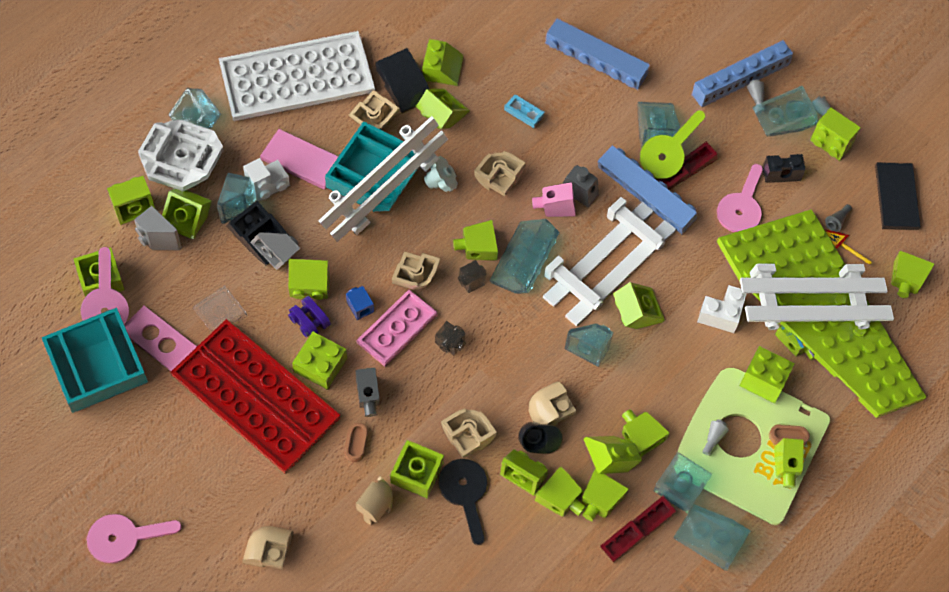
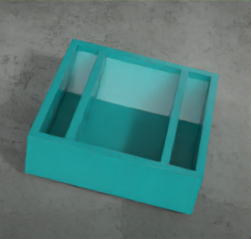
[325,121,419,212]
[41,307,148,413]

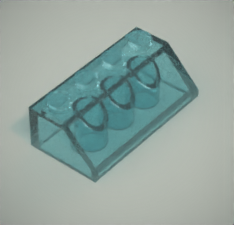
[489,219,560,294]

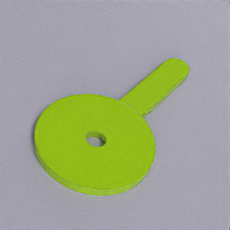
[640,110,705,179]

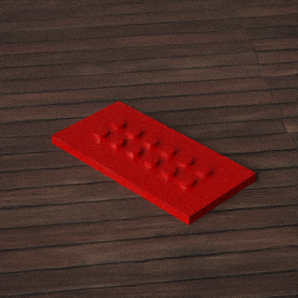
[170,319,341,474]

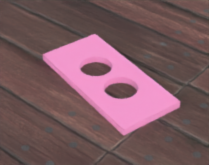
[124,306,197,371]

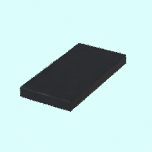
[875,162,921,230]

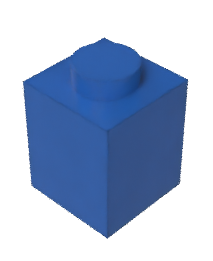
[346,286,374,320]

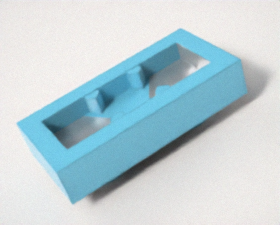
[504,94,544,128]

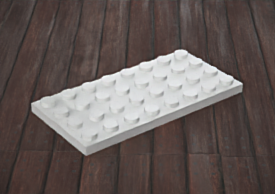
[219,31,375,121]

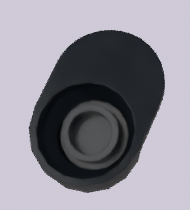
[518,422,562,454]

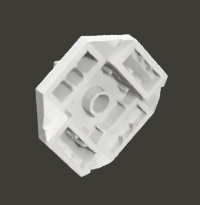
[138,120,223,191]

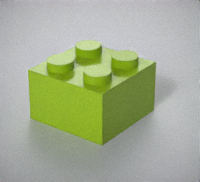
[810,107,861,161]
[107,176,155,225]
[73,247,125,297]
[292,332,347,390]
[739,346,795,404]
[390,440,444,499]

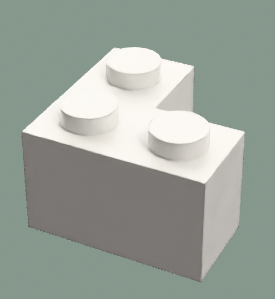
[243,158,290,201]
[697,285,747,333]

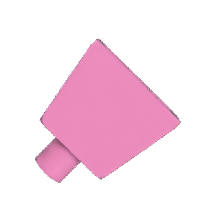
[532,183,576,217]

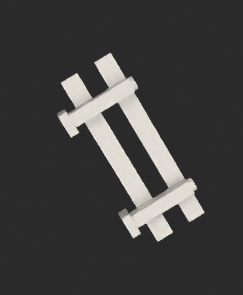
[318,116,448,242]
[543,197,676,326]
[740,264,894,330]

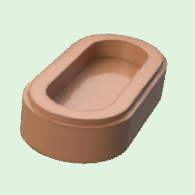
[344,423,368,463]
[769,424,810,446]

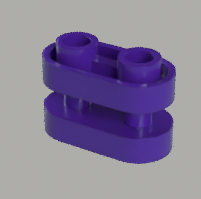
[288,296,331,338]

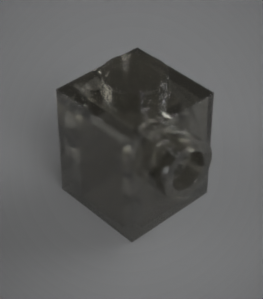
[458,260,487,293]
[435,321,466,355]

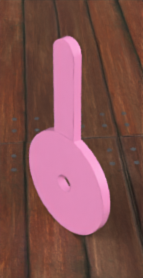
[717,164,762,233]
[81,247,129,324]
[87,514,181,563]

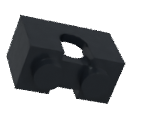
[762,154,806,183]

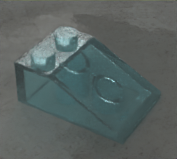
[752,85,818,137]
[637,102,680,148]
[673,504,750,571]

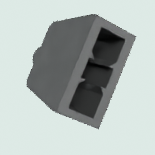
[562,165,599,208]
[355,367,379,417]

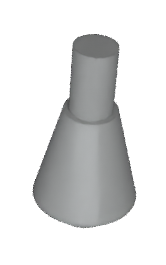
[747,80,765,113]
[811,96,830,116]
[702,419,729,456]

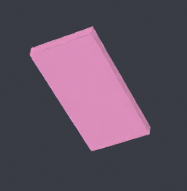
[260,129,338,190]
[356,289,438,367]

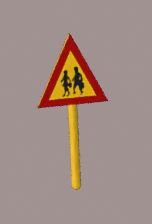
[824,229,872,265]

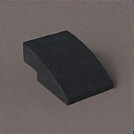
[376,48,430,113]
[226,200,290,266]

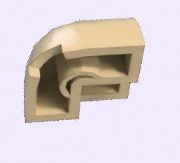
[349,90,400,130]
[474,151,526,196]
[392,252,440,290]
[528,381,576,426]
[441,409,497,458]
[356,476,393,525]
[242,526,294,569]

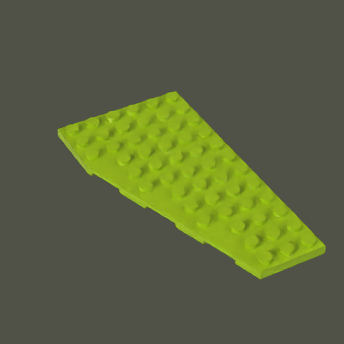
[717,209,926,418]

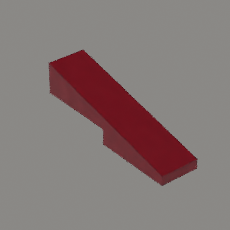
[654,141,718,190]
[600,496,677,563]

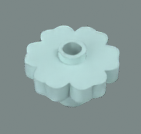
[424,156,458,192]

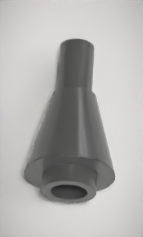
[825,204,852,232]

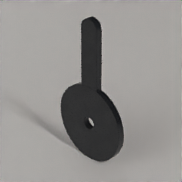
[439,459,487,545]

